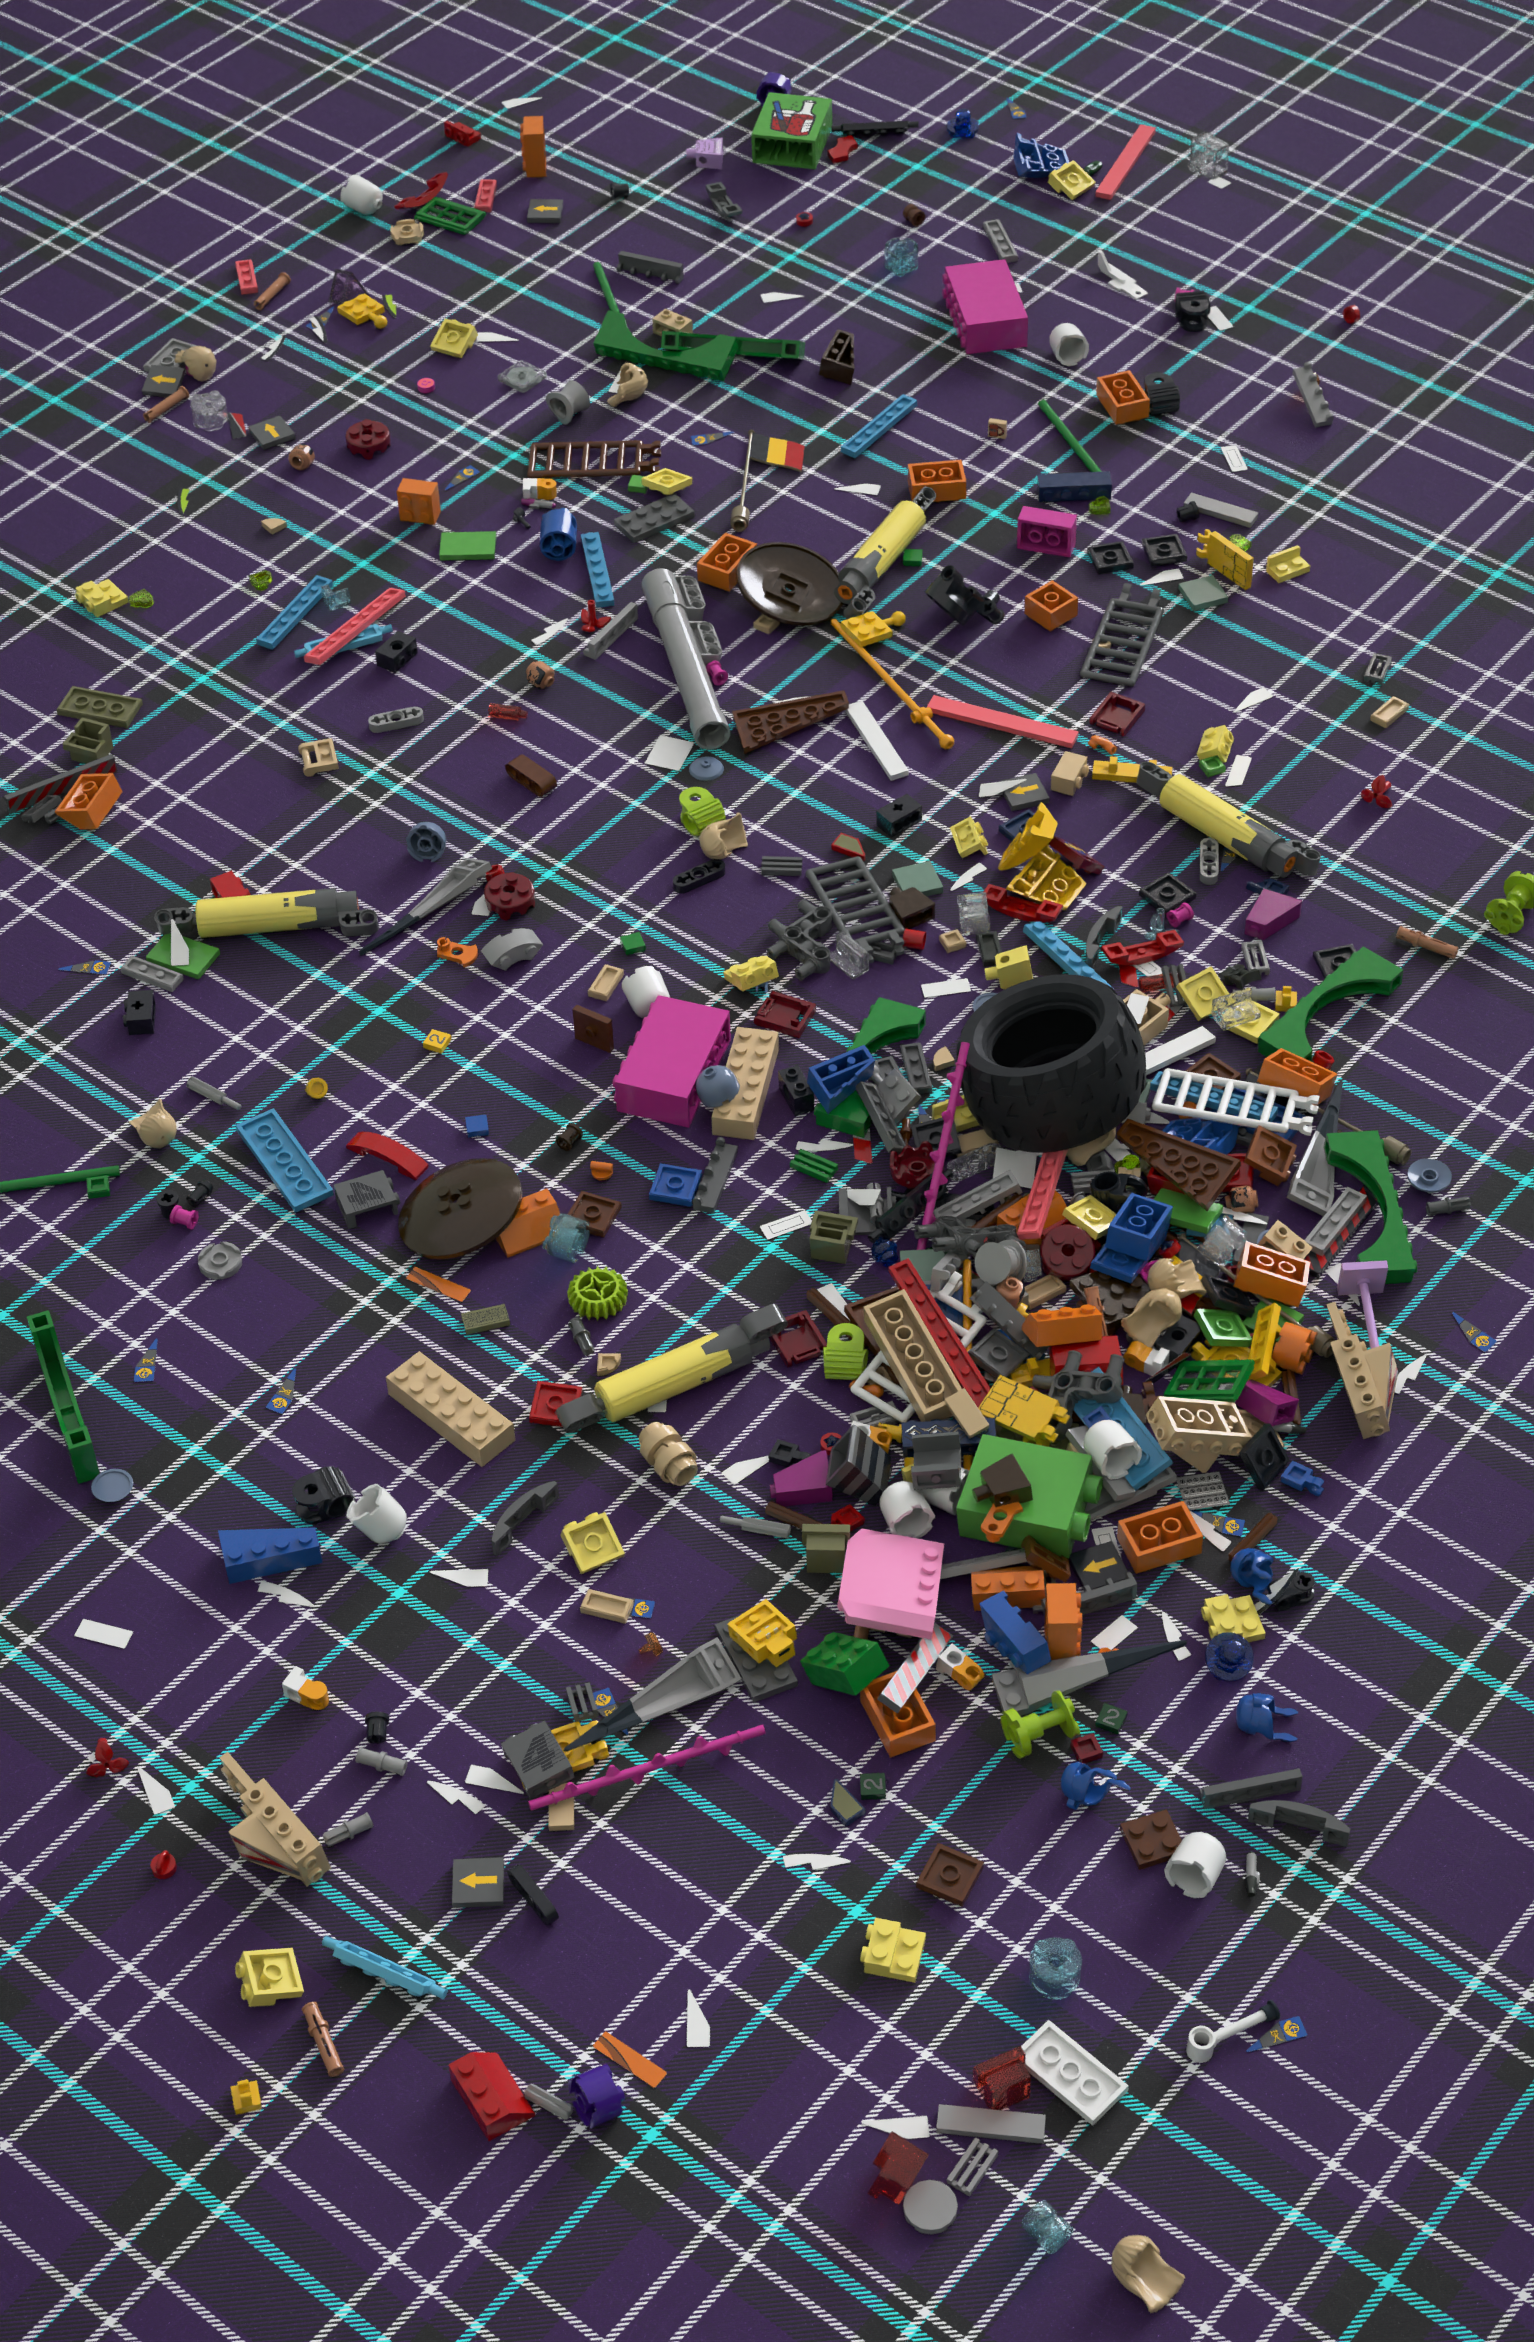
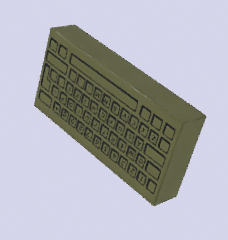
[461,1304,510,1335]

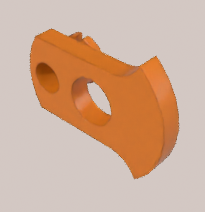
[437,937,478,968]
[981,1502,1023,1543]

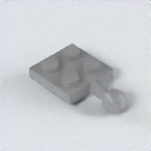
[868,1065,921,1124]

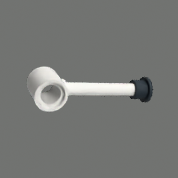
[1186,2000,1281,2063]

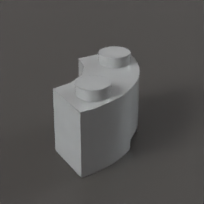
[481,928,543,971]

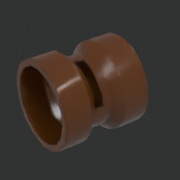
[903,204,926,227]

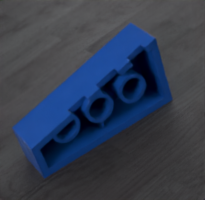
[218,1528,323,1584]

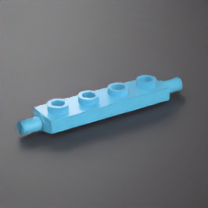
[294,624,393,658]
[322,1935,448,2000]

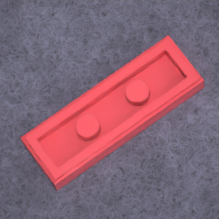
[474,179,497,212]
[235,259,258,295]

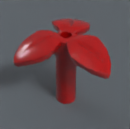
[581,600,611,632]
[1361,775,1392,808]
[86,1738,129,1777]

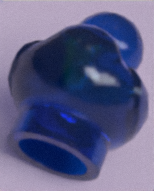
[871,1237,899,1267]

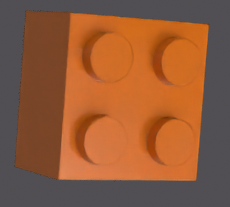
[396,478,441,525]
[1024,580,1078,631]

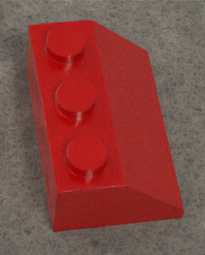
[1049,1335,1123,1386]
[448,2052,536,2141]

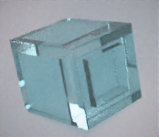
[321,584,351,611]

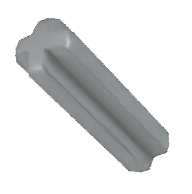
[524,2084,573,2120]

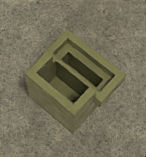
[63,718,113,764]
[809,1210,858,1264]
[802,1524,850,1573]

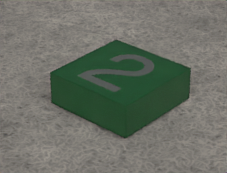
[1095,1703,1128,1735]
[860,1773,886,1800]

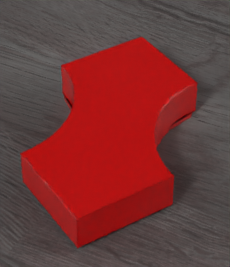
[827,135,858,163]

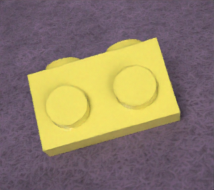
[1197,725,1234,763]

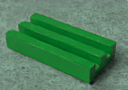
[790,1149,838,1183]

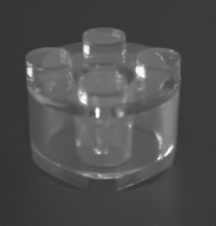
[191,390,229,431]
[957,892,990,936]
[1197,1214,1247,1267]

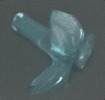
[1144,908,1180,941]

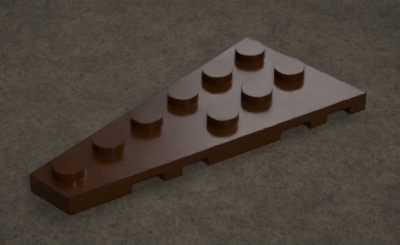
[732,690,849,754]

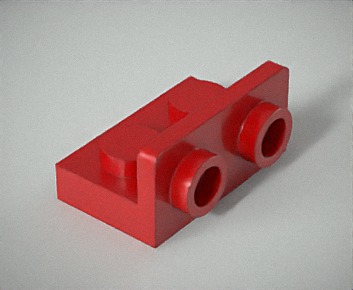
[444,121,481,147]

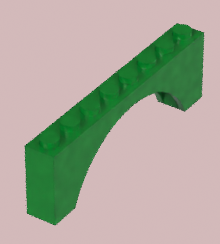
[593,310,738,381]
[661,331,805,360]
[1258,946,1403,1062]
[814,997,926,1138]
[1323,1130,1417,1284]
[27,1310,100,1484]

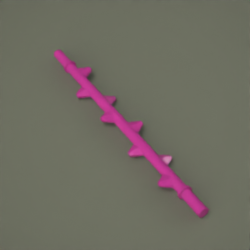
[917,1042,970,1250]
[528,1725,765,1811]

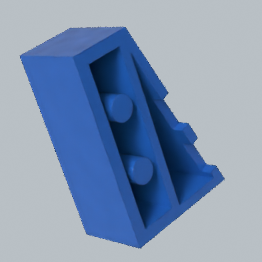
[807,1045,875,1114]
[979,1590,1051,1674]

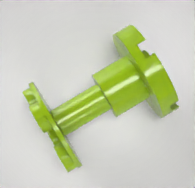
[1484,871,1534,935]
[1001,1691,1080,1759]

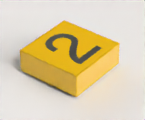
[423,1029,451,1054]

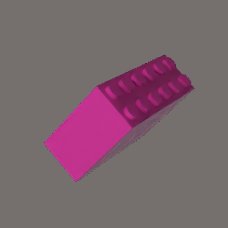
[942,259,1028,354]
[613,995,731,1128]

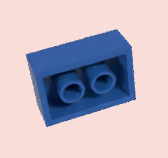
[1105,1193,1173,1261]

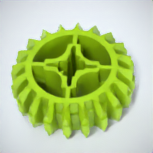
[567,1266,628,1321]

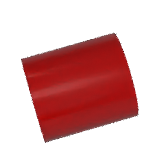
[902,929,926,950]

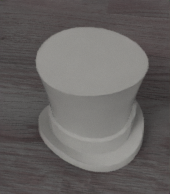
[545,380,590,425]
[975,1240,1027,1284]

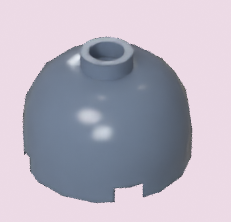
[406,822,447,862]
[696,1065,740,1108]

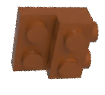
[1244,1125,1297,1186]

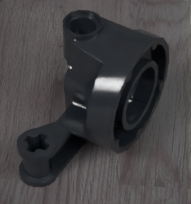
[924,565,1005,626]

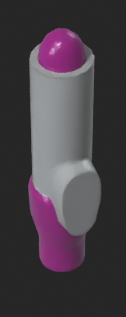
[521,498,556,509]

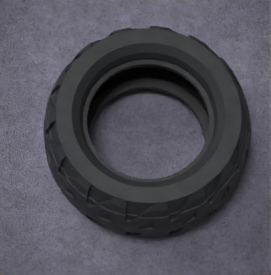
[956,974,1146,1153]

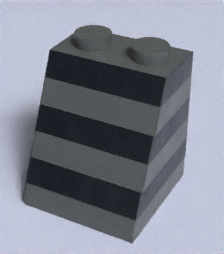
[826,1425,892,1506]

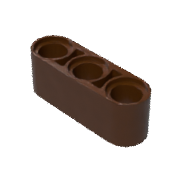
[505,754,557,797]

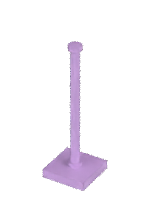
[1337,1260,1388,1349]

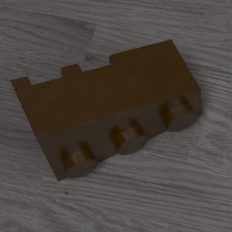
[819,329,854,385]

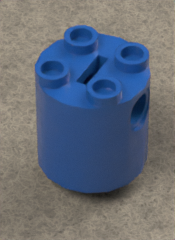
[539,508,577,561]

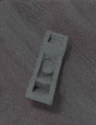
[706,182,743,218]
[1085,906,1122,969]
[492,1481,559,1556]
[1248,1800,1350,1847]

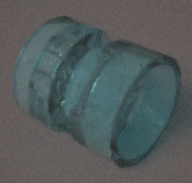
[1021,2200,1073,2254]

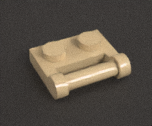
[298,738,339,777]

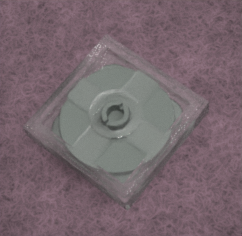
[498,360,547,393]

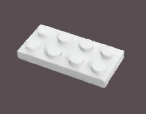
[1013,2020,1129,2126]

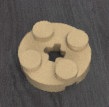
[390,219,424,245]

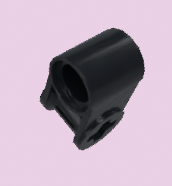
[1267,1572,1315,1611]

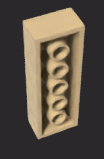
[711,1027,779,1140]
[863,1289,962,1422]
[386,1351,515,1467]

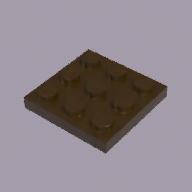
[1069,1271,1151,1330]

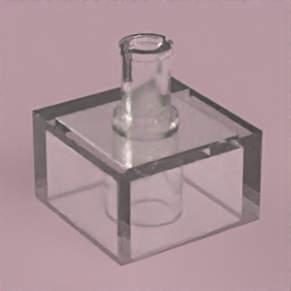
[1188,132,1229,180]

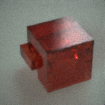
[972,2046,1031,2110]
[868,2131,929,2205]

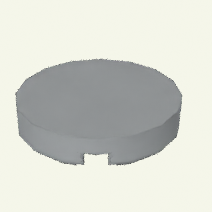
[198,1242,243,1279]
[903,2180,958,2234]

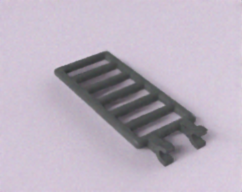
[1080,583,1164,687]
[805,856,905,964]

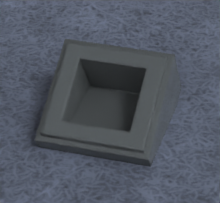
[1086,1151,1114,1172]

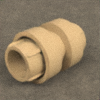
[639,1422,698,1486]

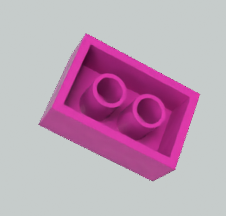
[1017,506,1077,557]

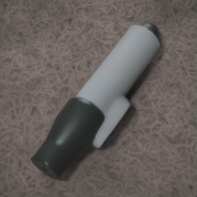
[1272,1422,1306,1434]
[1245,1851,1260,1897]

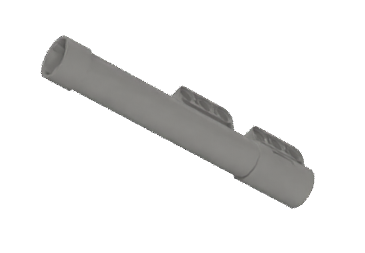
[642,568,730,750]

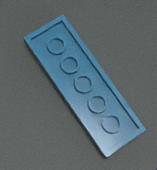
[236,1108,334,1213]
[1074,1367,1173,1491]

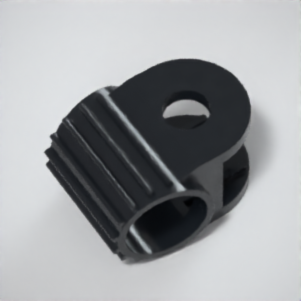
[1175,291,1210,332]
[1144,372,1180,415]
[1090,1171,1148,1214]
[292,1466,355,1524]

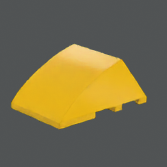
[998,802,1058,871]
[1006,844,1086,910]

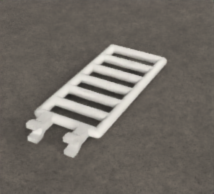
[1152,1068,1320,1136]
[850,1271,987,1423]

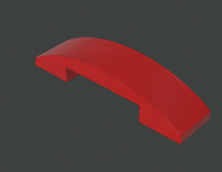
[394,172,448,210]
[980,884,1063,922]
[1101,930,1184,965]
[346,1132,429,1180]

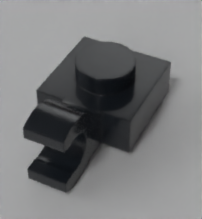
[768,1439,811,1467]

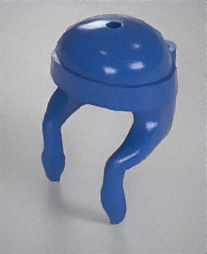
[1230,1548,1273,1605]
[1236,1693,1298,1742]
[1061,1762,1130,1810]

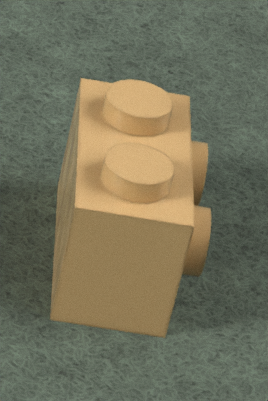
[652,309,693,336]
[1051,751,1089,796]
[1258,1220,1313,1259]

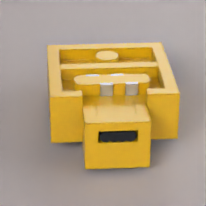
[728,1599,797,1667]

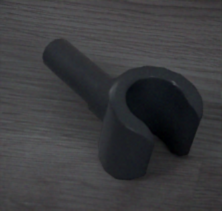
[513,507,531,529]

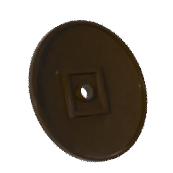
[736,542,843,626]
[398,1158,523,1259]

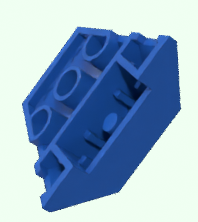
[1013,133,1069,178]
[1162,1114,1239,1155]

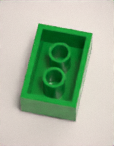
[800,1632,889,1696]

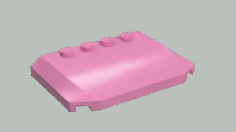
[837,1529,944,1640]

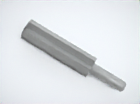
[186,1076,241,1110]
[720,1516,791,1539]

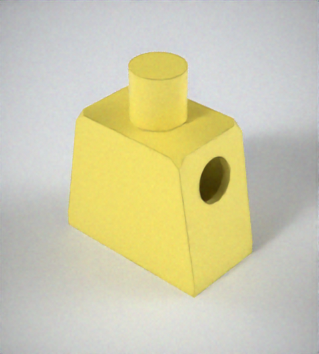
[985,945,1033,989]

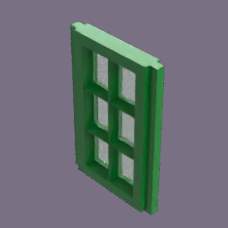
[414,197,486,235]
[1163,1359,1255,1402]

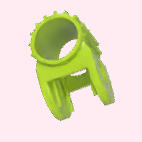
[679,787,726,837]
[823,1323,868,1380]

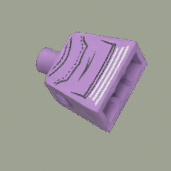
[686,138,723,169]

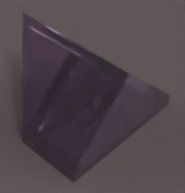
[328,269,370,305]

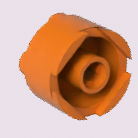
[1272,1322,1318,1375]

